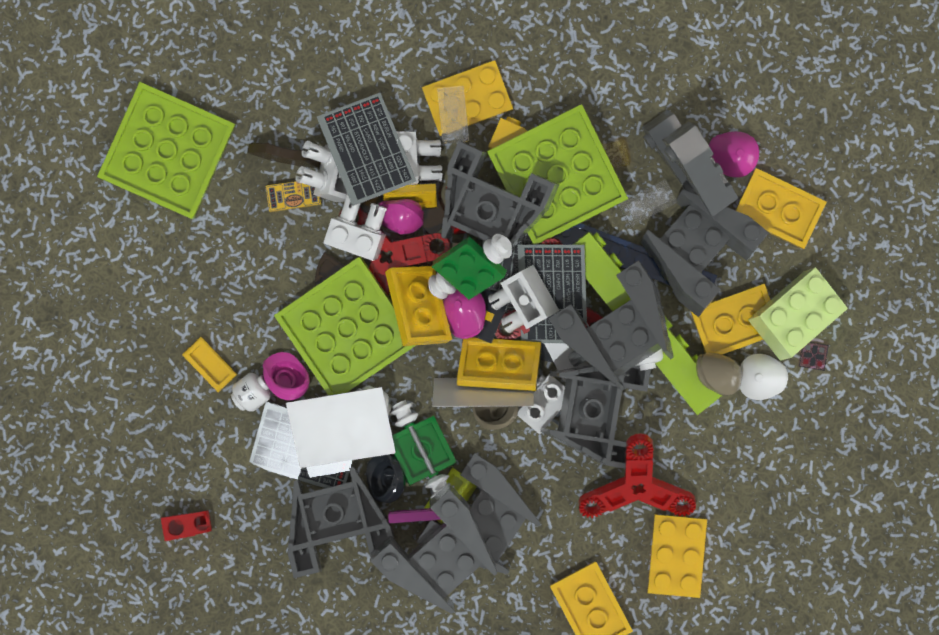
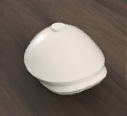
[739,354,788,400]

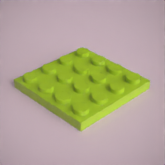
[97,82,236,220]
[487,104,628,245]
[274,256,416,396]

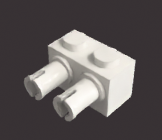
[396,131,442,185]
[296,141,347,202]
[323,194,387,261]
[488,265,559,333]
[517,374,565,434]

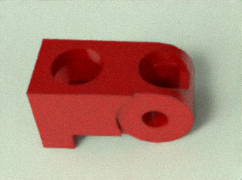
[161,510,212,541]

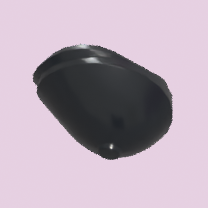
[366,454,406,503]

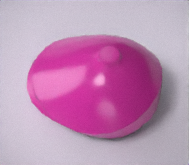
[709,131,759,178]
[376,199,424,234]
[443,289,486,339]
[263,352,310,400]

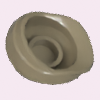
[696,353,742,396]
[473,406,519,430]

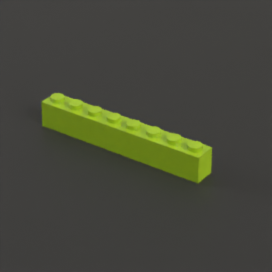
[572,230,722,415]

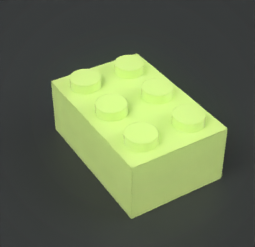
[748,267,848,361]

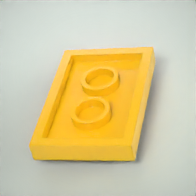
[422,60,513,137]
[735,168,827,249]
[385,266,452,346]
[690,284,770,355]
[457,337,541,391]
[647,514,707,598]
[550,561,633,635]

